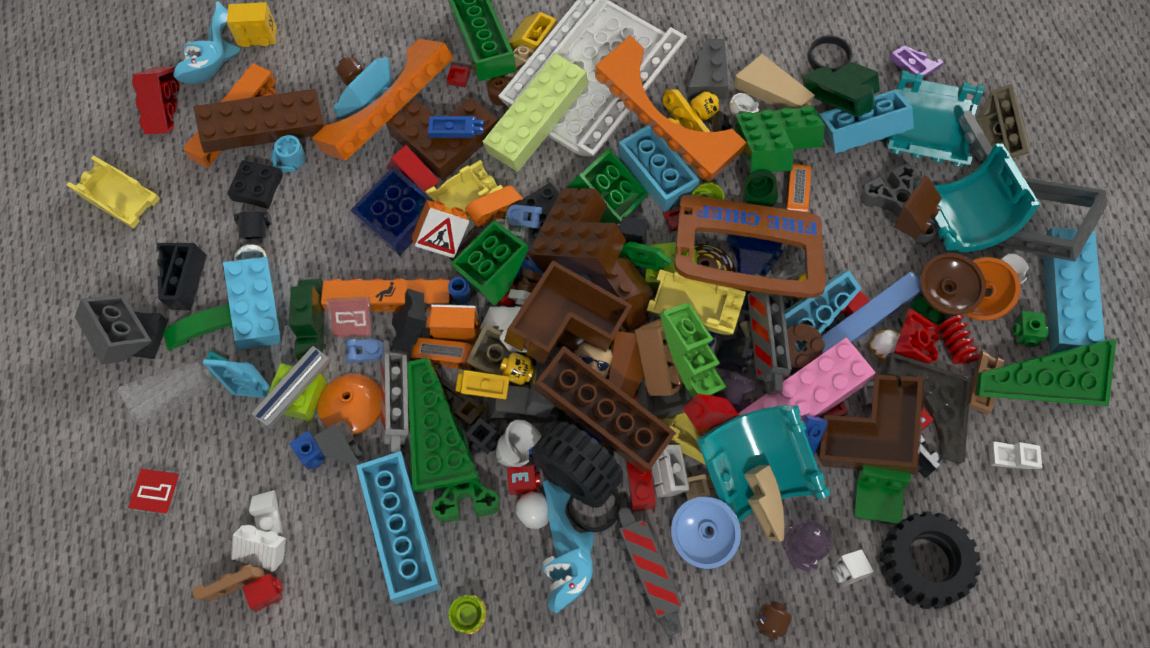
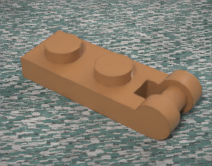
[967,351,1004,414]
[193,565,265,601]

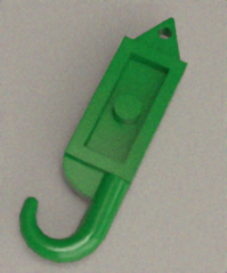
[618,241,673,271]

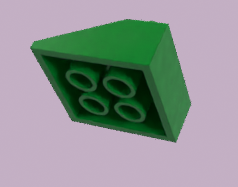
[565,148,649,225]
[450,220,529,306]

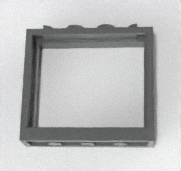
[994,178,1107,262]

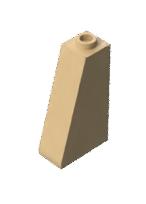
[733,54,814,109]

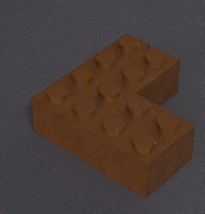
[386,97,498,180]
[528,188,626,275]
[504,261,633,364]
[819,375,924,475]

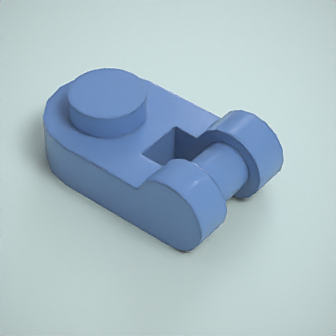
[506,205,542,228]
[345,339,383,364]

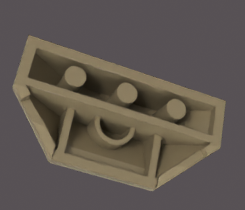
[977,84,1030,158]

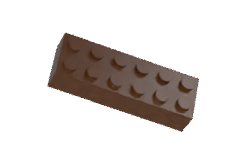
[193,89,324,153]
[532,346,676,473]

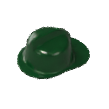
[743,170,778,207]

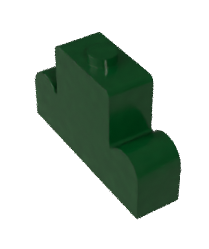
[803,62,880,118]
[289,279,325,361]

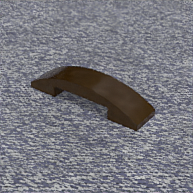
[407,371,486,426]

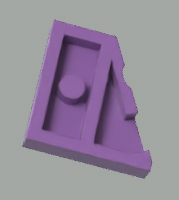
[889,45,944,79]

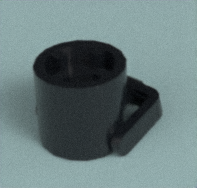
[234,211,271,239]

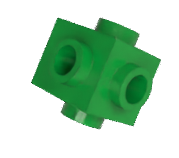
[1012,311,1048,347]

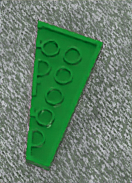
[975,339,1117,406]
[407,358,480,493]

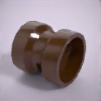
[516,268,543,293]

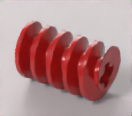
[938,315,981,364]

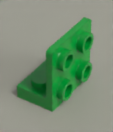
[854,466,911,525]

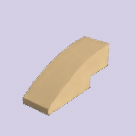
[744,465,784,542]

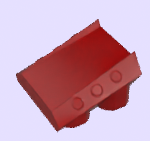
[892,309,939,370]

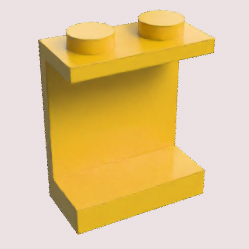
[455,369,510,399]

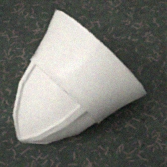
[496,420,542,467]

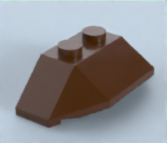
[586,258,653,332]

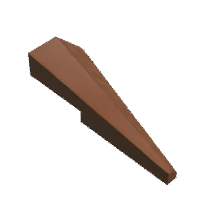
[601,331,644,448]

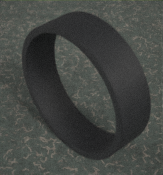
[808,35,852,72]
[569,490,620,532]

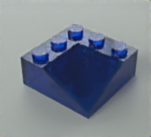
[350,167,434,256]

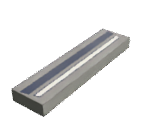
[251,346,331,429]

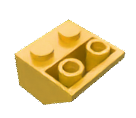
[508,12,557,51]

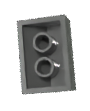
[75,295,151,364]

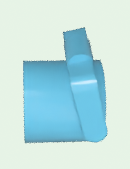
[271,135,306,172]

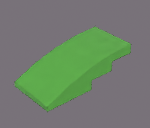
[660,302,726,399]

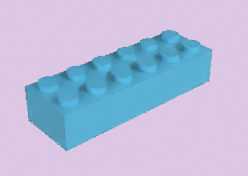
[1044,227,1105,353]
[356,451,442,604]

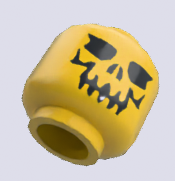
[690,91,719,121]
[500,352,535,385]

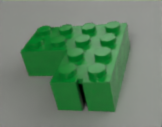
[735,106,825,173]

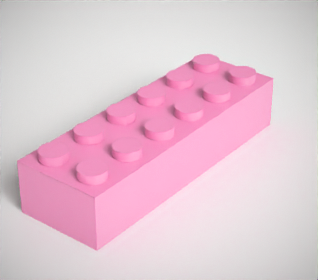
[738,337,876,420]

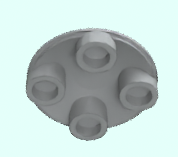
[774,257,806,280]

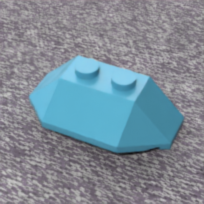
[333,56,392,119]

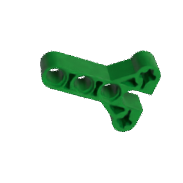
[432,428,501,523]

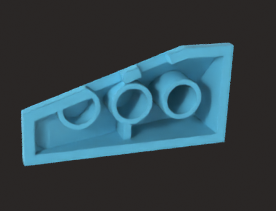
[203,359,270,398]

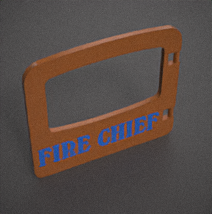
[674,194,826,298]

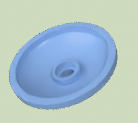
[671,496,741,569]

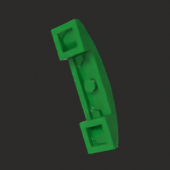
[163,304,233,351]

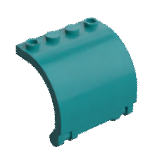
[886,70,984,167]
[914,143,1040,253]
[697,405,830,523]

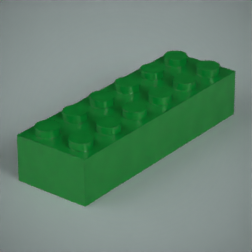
[448,0,516,82]

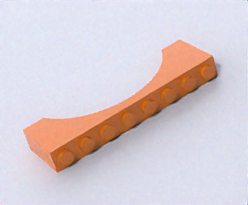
[595,36,747,182]
[311,39,454,161]

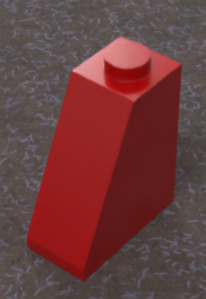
[387,145,440,198]
[683,394,740,436]

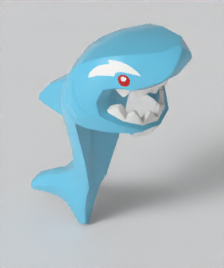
[173,2,241,84]
[542,480,594,613]

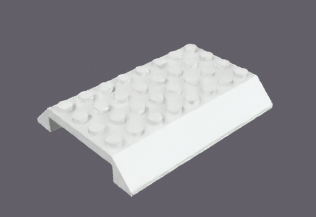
[499,0,687,157]

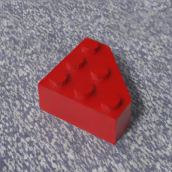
[132,66,180,134]

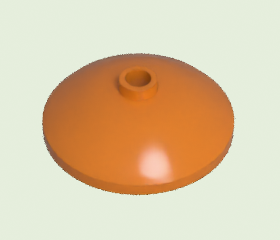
[965,257,1021,321]
[317,374,381,435]

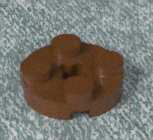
[787,324,825,368]

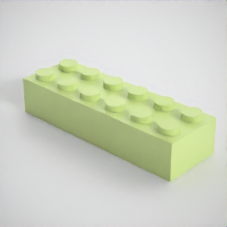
[482,53,589,172]

